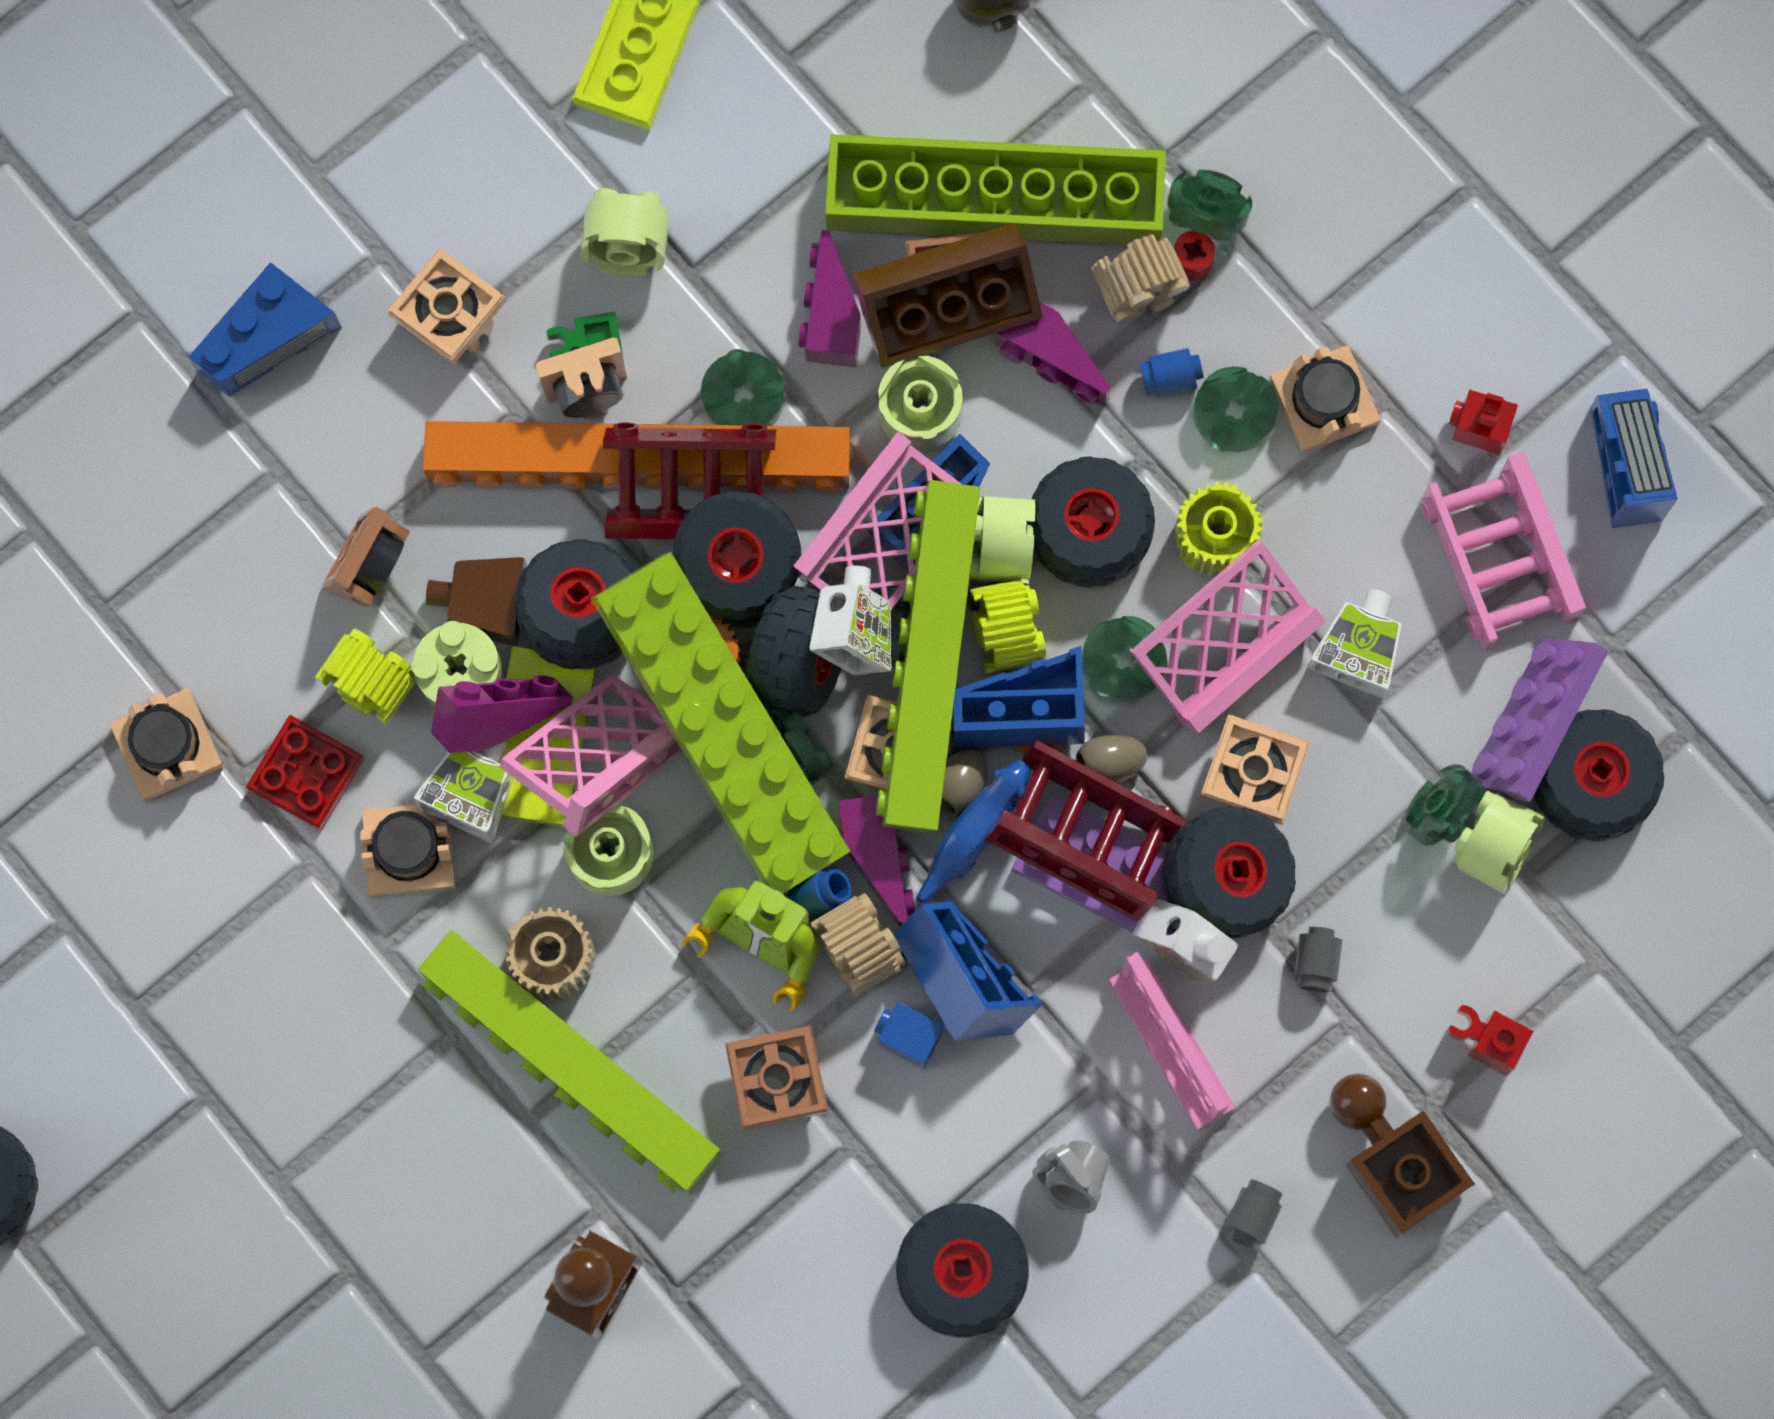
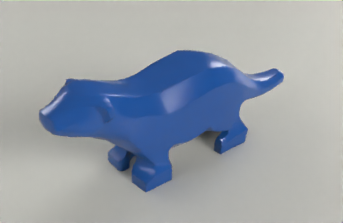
[917,760,1031,904]

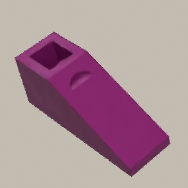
[798,229,861,368]
[996,301,1111,406]
[431,675,573,753]
[838,795,915,928]

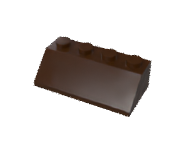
[852,223,1043,368]

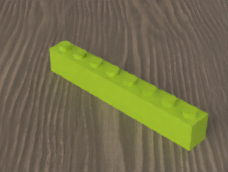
[876,480,981,834]
[417,929,722,1194]

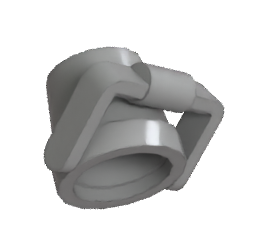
[1032,1141,1109,1213]

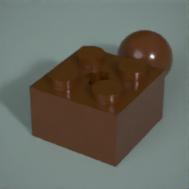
[1330,1073,1475,1238]
[544,1230,643,1340]

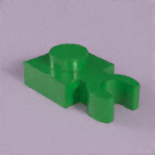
[546,311,623,358]

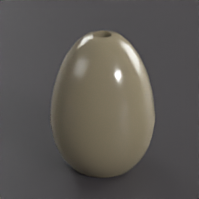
[1076,735,1147,784]
[940,748,988,815]

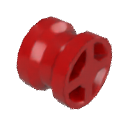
[1174,230,1215,281]

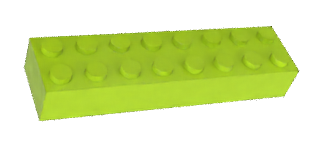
[825,134,1166,245]
[590,552,850,894]

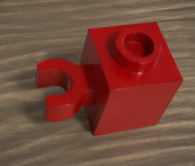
[1448,389,1518,455]
[1446,1005,1534,1076]

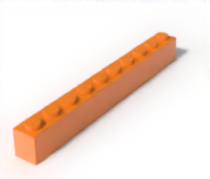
[423,421,850,493]

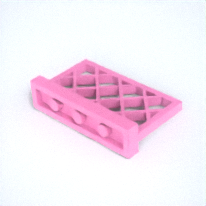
[793,432,961,610]
[1130,540,1326,733]
[500,674,682,837]
[1108,952,1236,1131]

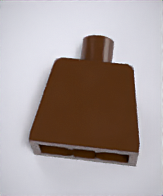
[426,557,527,646]

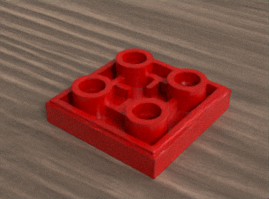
[245,714,365,831]

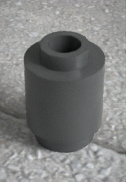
[1294,927,1343,992]
[1224,1179,1283,1249]

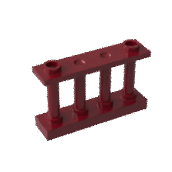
[603,422,777,539]
[985,740,1188,922]

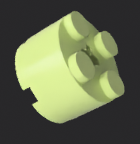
[581,188,669,277]
[878,356,963,453]
[970,496,1035,585]
[412,621,503,709]
[1453,791,1545,894]
[563,804,654,897]

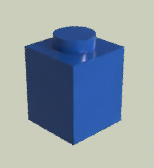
[874,1001,944,1069]

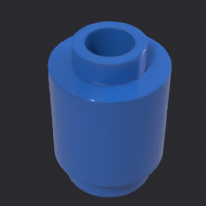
[1140,348,1204,398]
[788,868,852,922]

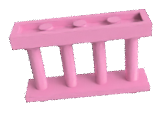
[1421,452,1586,651]

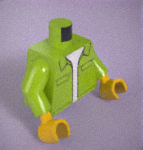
[682,881,819,1012]

